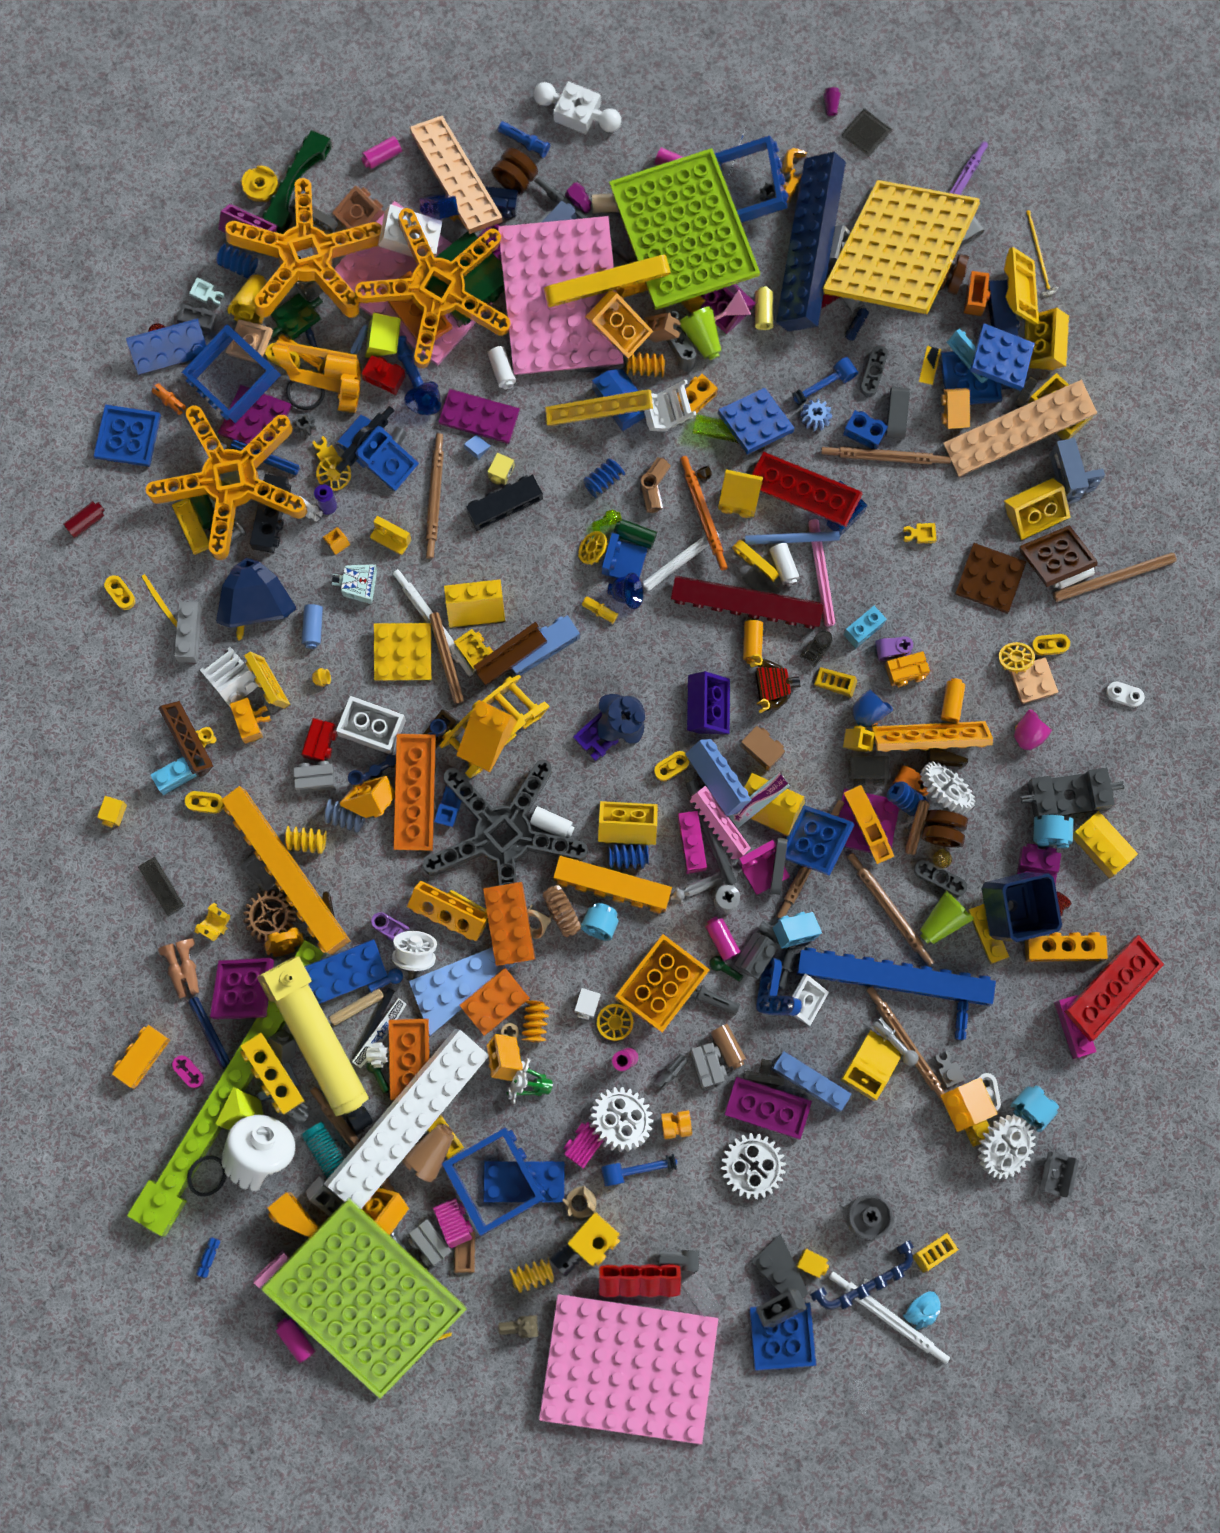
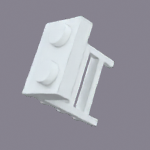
[644,380,696,432]
[200,647,258,708]

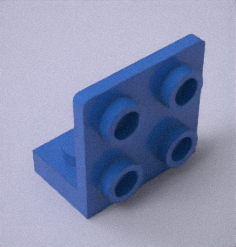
[602,533,647,583]

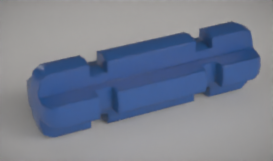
[955,1001,969,1040]
[196,1237,220,1278]

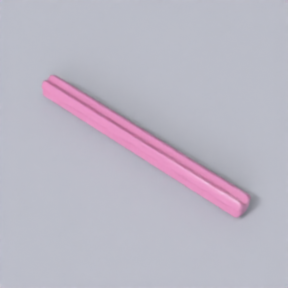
[808,519,835,627]

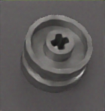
[846,1194,894,1240]

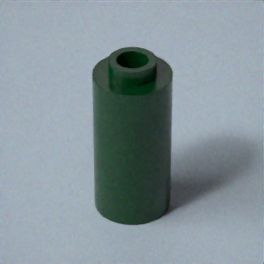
[189,494,214,530]
[614,519,657,549]

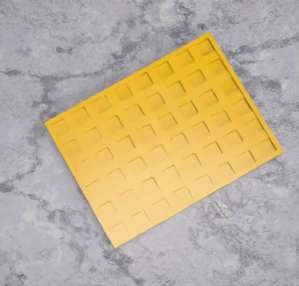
[823,180,980,314]

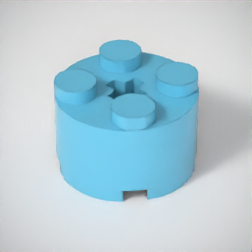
[1033,815,1074,848]
[1010,1085,1059,1132]

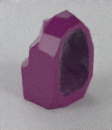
[565,182,592,214]

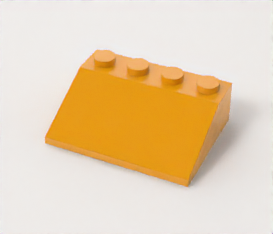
[615,934,710,1033]

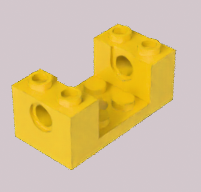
[568,1212,620,1266]

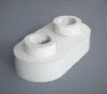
[1106,682,1145,707]
[977,1073,1001,1111]

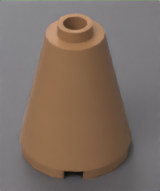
[402,1124,454,1182]

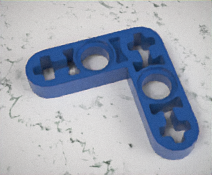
[756,958,802,1016]

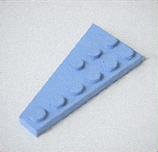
[409,947,516,1036]

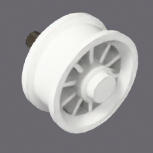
[392,931,437,980]

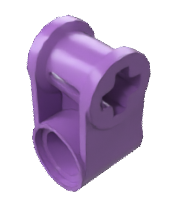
[875,636,913,661]
[371,912,410,942]

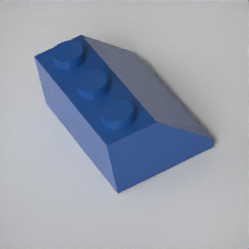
[592,369,646,432]

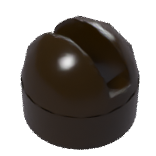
[696,465,712,481]

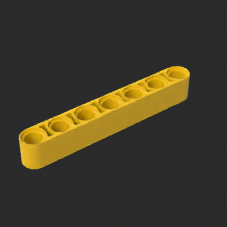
[543,255,671,307]

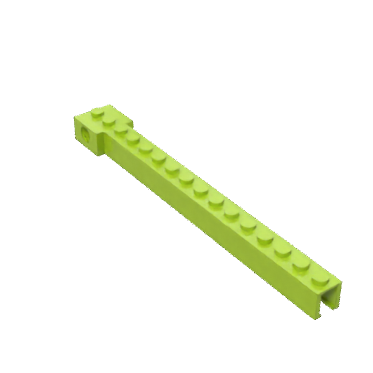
[127,940,327,1236]

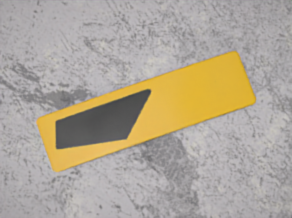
[919,346,941,385]

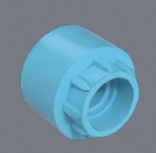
[581,903,619,941]

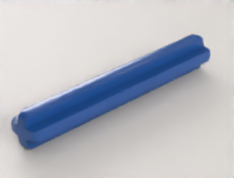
[230,440,300,475]

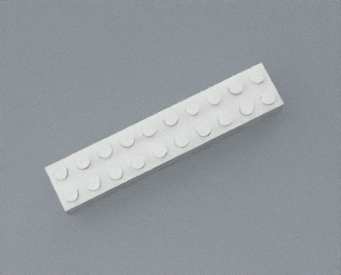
[324,1029,489,1209]

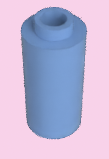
[302,604,323,649]

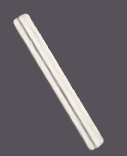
[643,532,719,591]

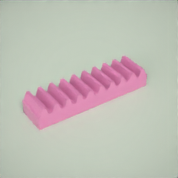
[690,786,751,859]

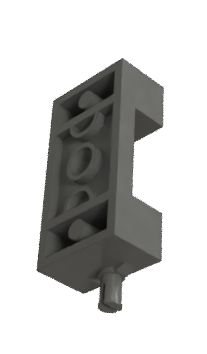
[1020,767,1125,819]

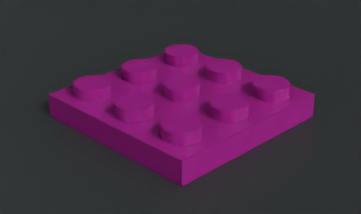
[218,385,292,445]
[838,788,899,853]
[210,958,274,1019]

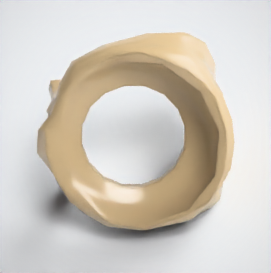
[527,905,553,939]
[562,1186,597,1219]

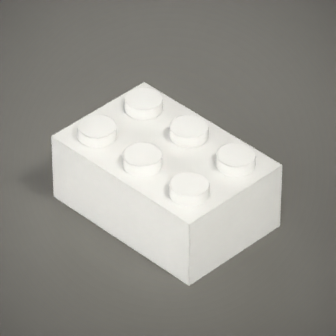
[378,204,442,257]
[336,696,406,755]

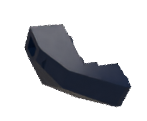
[216,558,297,628]

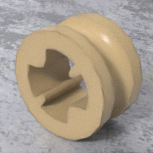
[501,1023,519,1039]

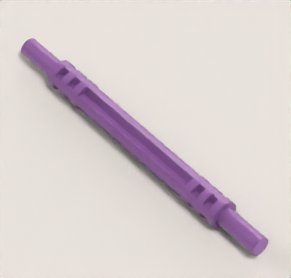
[949,141,988,195]

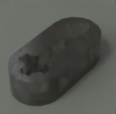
[1014,376,1038,408]

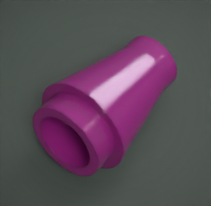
[823,87,841,116]

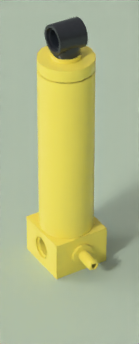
[257,956,373,1134]

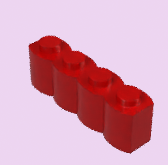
[599,1264,681,1297]

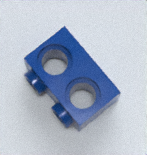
[843,410,888,449]

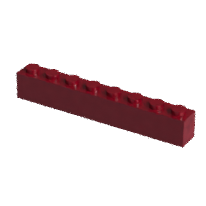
[671,575,824,629]

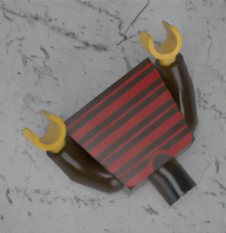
[750,654,801,713]

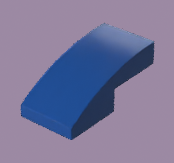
[434,787,465,827]

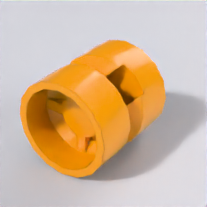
[661,1110,692,1140]

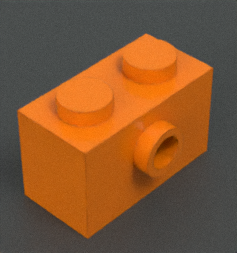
[964,271,990,316]

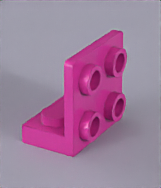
[738,840,790,895]

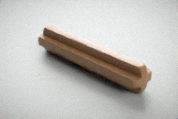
[905,800,930,855]

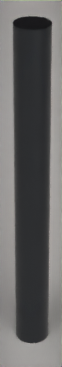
[352,988,395,1060]

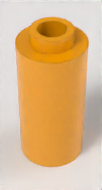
[743,620,763,664]
[941,678,965,723]

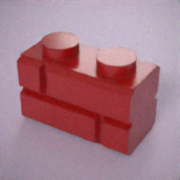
[301,718,338,762]

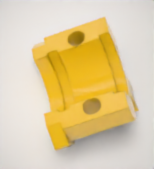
[194,903,230,941]

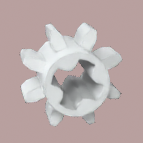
[366,1043,389,1068]

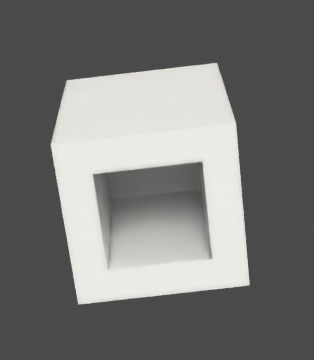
[575,988,601,1020]

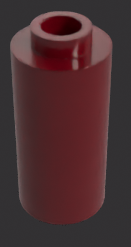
[63,501,105,539]

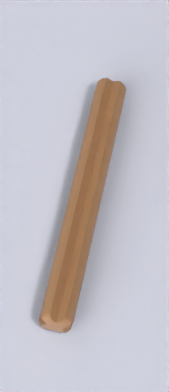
[429,612,464,704]

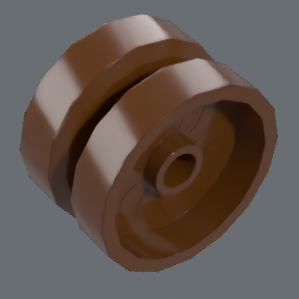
[491,148,538,195]
[939,254,969,295]
[921,810,968,848]

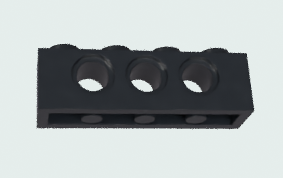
[249,474,291,553]

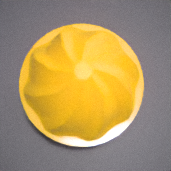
[312,668,331,687]

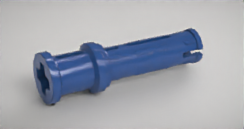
[498,121,550,158]
[397,336,425,391]

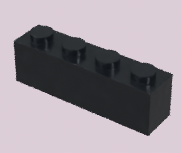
[466,474,543,531]

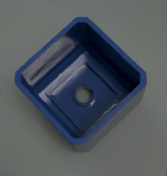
[981,872,1062,942]

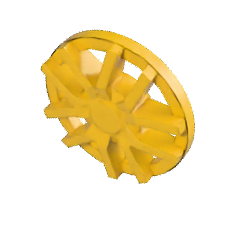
[316,456,351,491]
[578,531,609,565]
[999,642,1035,674]
[597,1004,634,1041]

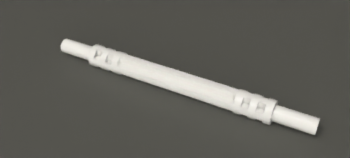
[393,569,475,677]
[828,1271,950,1364]

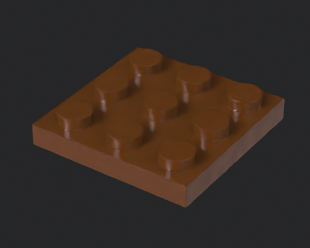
[1019,525,1098,587]
[955,543,1027,614]

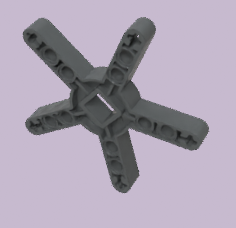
[423,760,588,886]

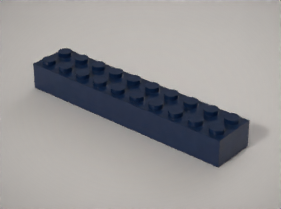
[776,151,846,332]

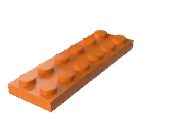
[394,734,436,851]

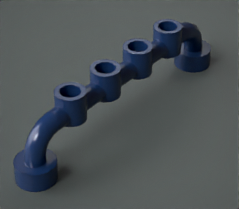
[348,719,447,787]
[809,1240,914,1310]

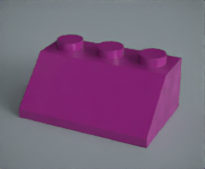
[700,284,756,334]

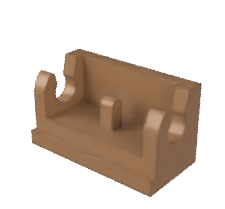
[644,313,681,342]

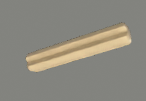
[329,989,384,1026]

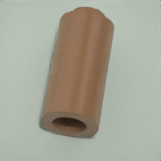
[710,1024,746,1070]

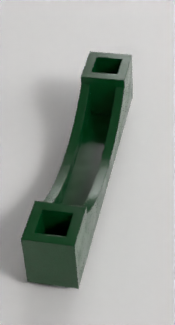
[262,130,332,234]

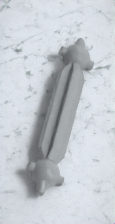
[670,865,742,903]

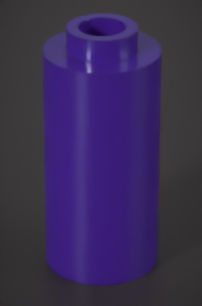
[314,484,337,515]

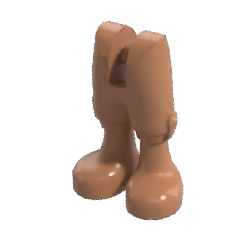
[158,938,199,998]

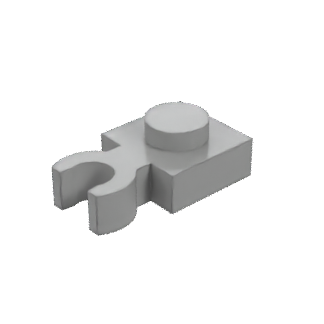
[935,1050,965,1088]

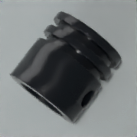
[549,1242,583,1277]

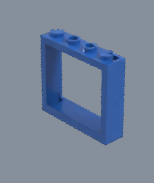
[714,135,788,223]
[182,324,281,423]
[442,1127,546,1236]

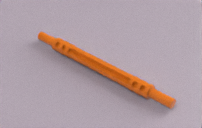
[680,456,728,571]

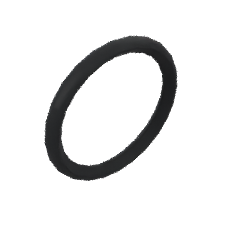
[286,380,325,410]
[187,1155,227,1197]

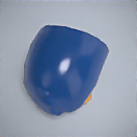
[853,689,893,727]

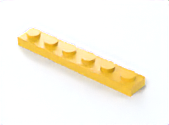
[545,389,653,426]

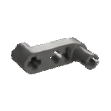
[666,310,696,372]

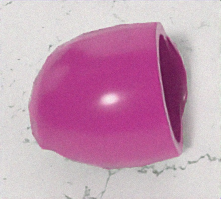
[1014,709,1052,750]

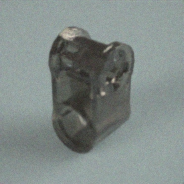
[799,630,833,668]

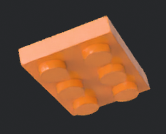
[459,968,530,1036]

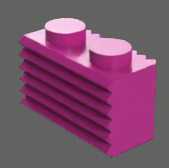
[563,1122,604,1169]
[433,1198,474,1248]

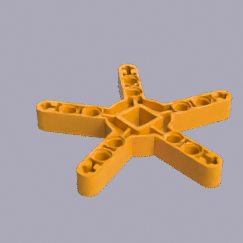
[225,178,382,318]
[355,208,511,369]
[145,405,307,560]

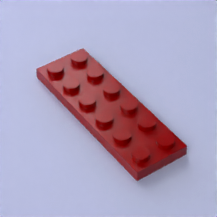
[752,451,863,527]
[1064,935,1164,1042]

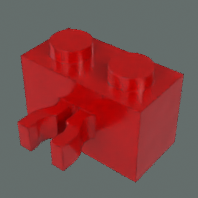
[361,355,406,395]

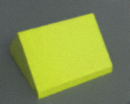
[365,313,401,358]
[215,1087,263,1131]

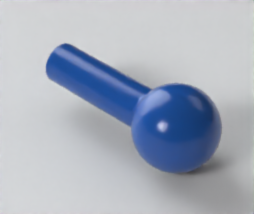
[368,968,403,992]

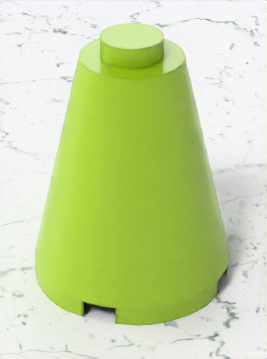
[679,307,721,361]
[920,891,974,944]

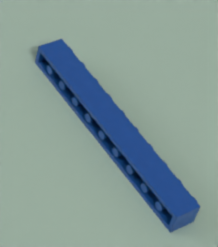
[796,947,996,1006]

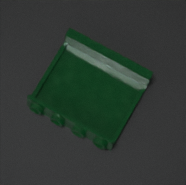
[426,231,505,327]

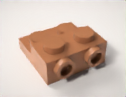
[332,185,385,229]

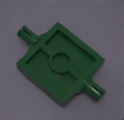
[270,293,323,340]

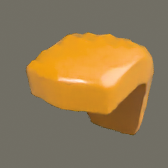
[782,148,807,174]

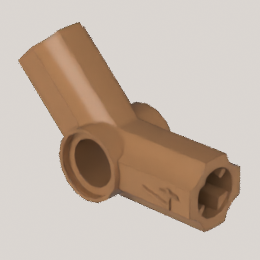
[640,457,671,513]

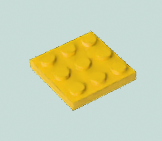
[374,623,432,681]

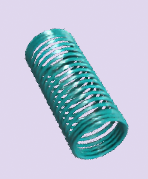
[301,1122,343,1179]

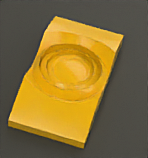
[1004,247,1039,326]

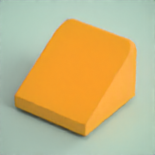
[322,527,350,555]

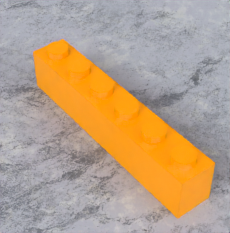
[553,856,672,914]

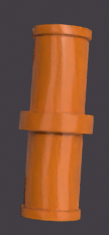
[152,383,186,415]

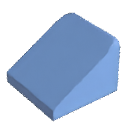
[464,435,491,460]

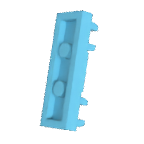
[947,329,988,383]

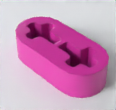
[172,1055,205,1088]

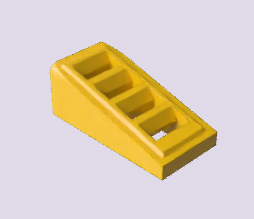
[814,667,858,698]
[913,1233,958,1273]

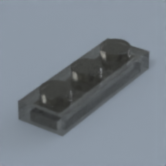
[138,856,185,917]

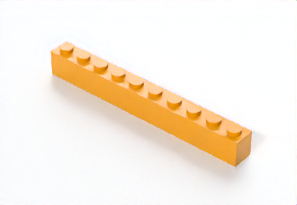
[221,786,351,955]

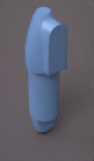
[350,325,368,355]

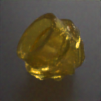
[932,848,952,868]

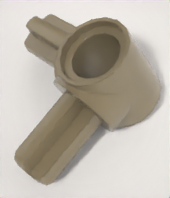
[498,1315,538,1338]

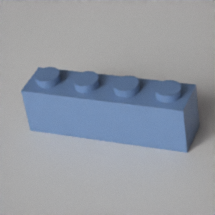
[511,615,580,676]
[685,739,752,816]
[771,1051,852,1112]

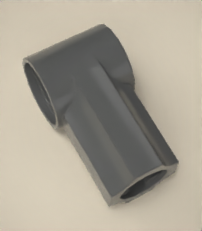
[659,1250,699,1271]

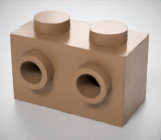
[740,726,785,771]

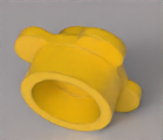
[196,727,216,747]

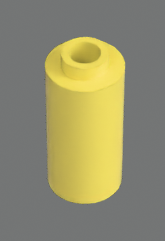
[755,287,773,330]

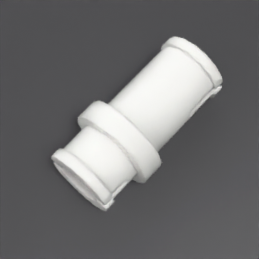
[299,496,323,521]

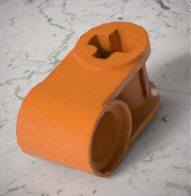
[893,765,929,796]

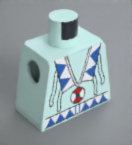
[332,564,377,604]

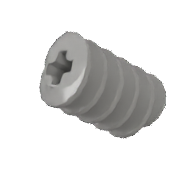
[714,885,740,915]

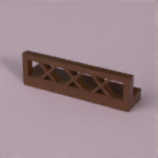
[473,622,547,686]
[158,701,214,777]

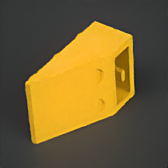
[840,1030,902,1101]

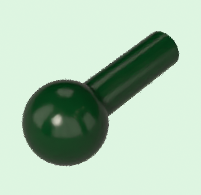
[709,956,744,982]
[366,1062,390,1094]

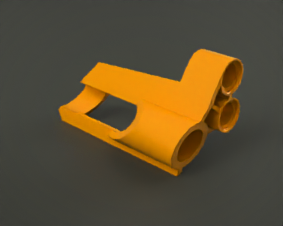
[272,340,361,413]

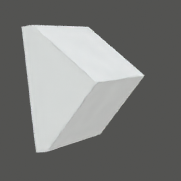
[788,974,829,1026]

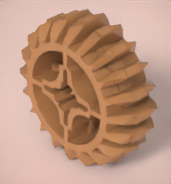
[543,885,581,937]
[243,890,297,942]

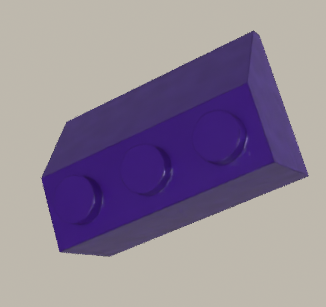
[687,671,730,734]

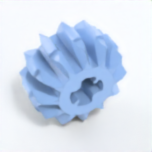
[800,398,832,431]

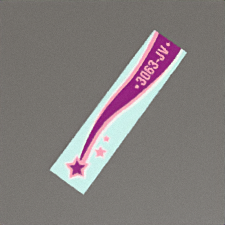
[728,772,790,828]

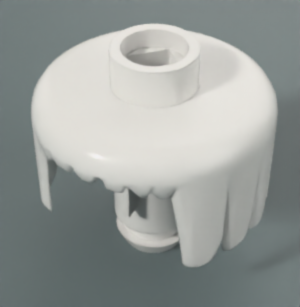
[222,1115,295,1191]

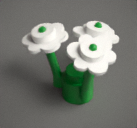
[506,1058,552,1104]

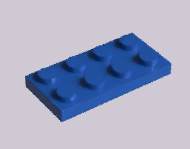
[126,319,207,374]
[304,939,388,1004]
[484,1161,565,1202]

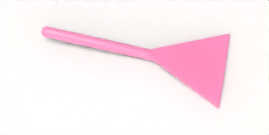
[714,290,751,321]

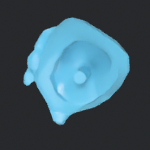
[903,1291,940,1330]

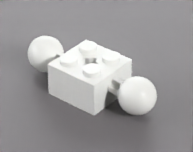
[533,81,621,134]

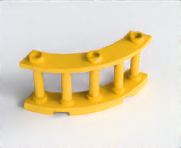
[439,674,550,778]

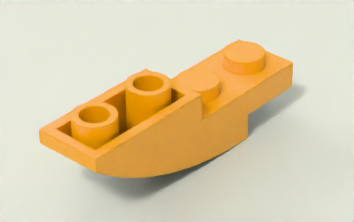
[844,785,894,864]

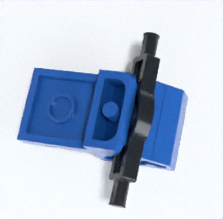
[335,406,419,492]

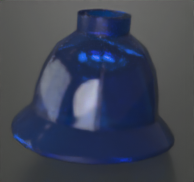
[404,381,441,415]
[607,573,643,609]

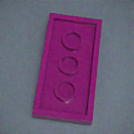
[439,389,520,444]
[724,1077,812,1140]

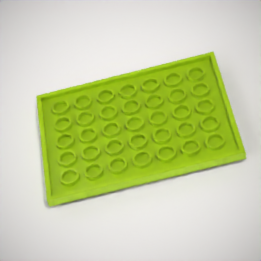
[609,148,760,310]
[261,1198,467,1399]

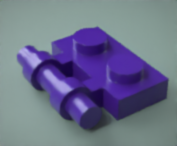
[573,711,619,761]

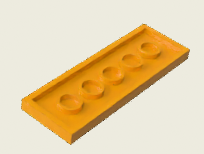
[872,721,993,752]

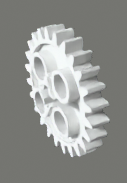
[920,762,975,815]
[589,1087,653,1152]
[978,1115,1036,1179]
[721,1133,786,1199]

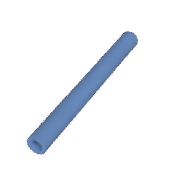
[745,531,840,545]

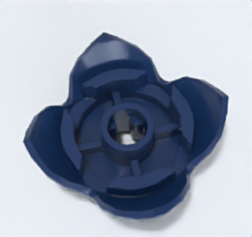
[597,694,645,744]

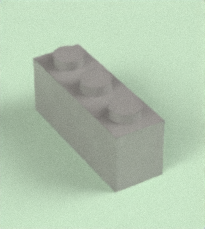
[174,601,202,663]

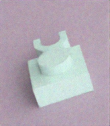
[189,277,224,306]

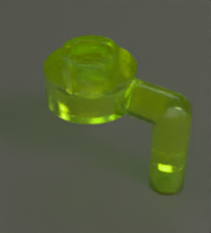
[591,510,622,536]

